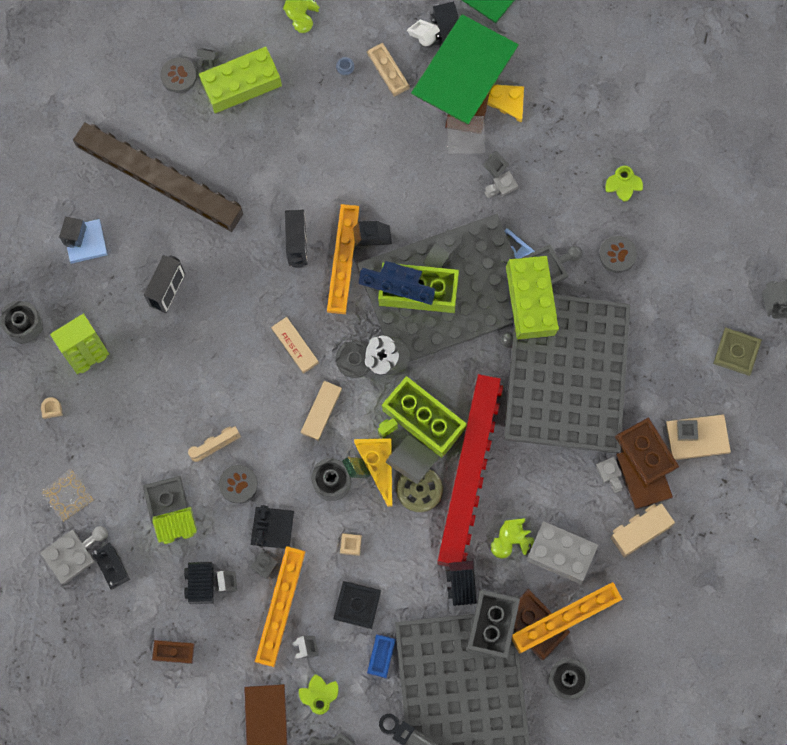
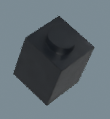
[59,216,87,248]

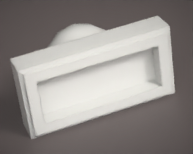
[407,20,440,47]

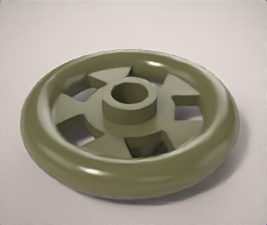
[396,469,443,512]

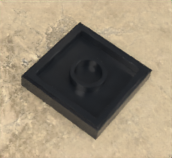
[333,581,381,629]

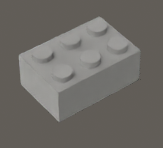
[527,521,598,584]

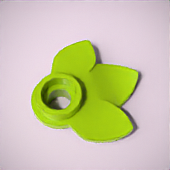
[605,166,643,202]
[299,674,339,715]

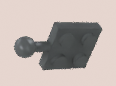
[522,244,582,286]

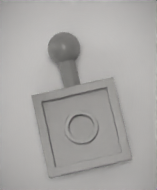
[41,526,108,585]

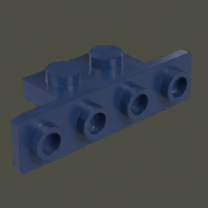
[359,261,435,305]

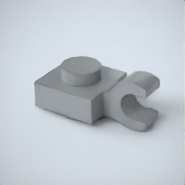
[484,171,518,198]
[596,457,623,494]

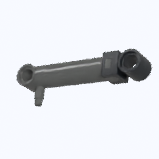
[379,713,438,745]

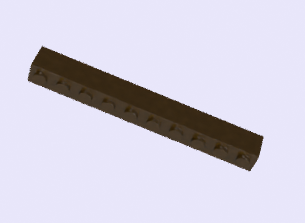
[73,122,243,232]

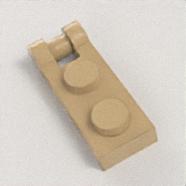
[188,426,241,462]

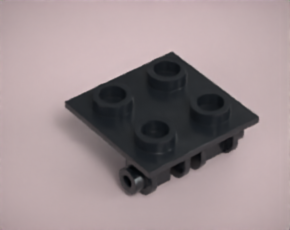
[250,505,294,549]

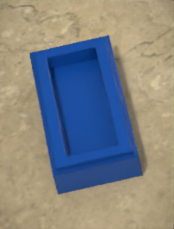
[367,634,396,679]

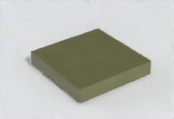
[713,327,762,376]

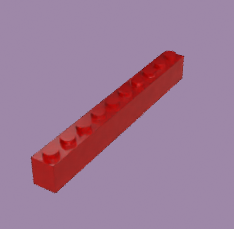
[438,374,504,567]

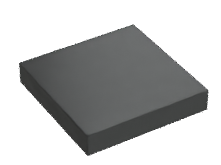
[386,435,440,485]
[142,476,188,524]

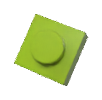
[378,418,398,439]

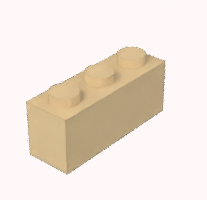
[611,503,675,558]

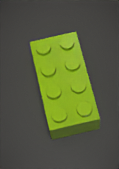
[199,46,282,113]
[506,256,559,340]
[378,263,459,313]
[50,313,109,374]
[382,376,467,458]

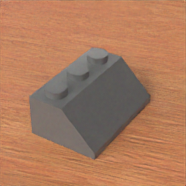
[466,590,520,659]

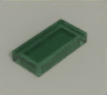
[342,457,371,479]

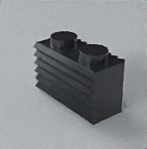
[446,561,477,606]
[184,562,214,604]

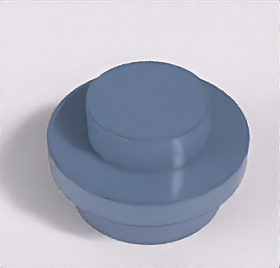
[336,57,354,75]

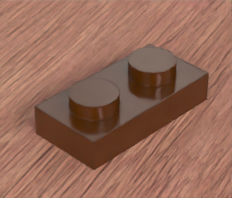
[152,640,195,664]

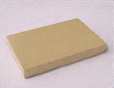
[666,415,731,460]

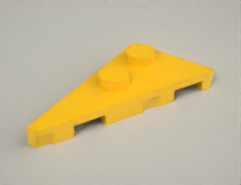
[488,85,524,122]
[354,438,392,507]

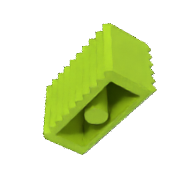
[152,507,197,544]

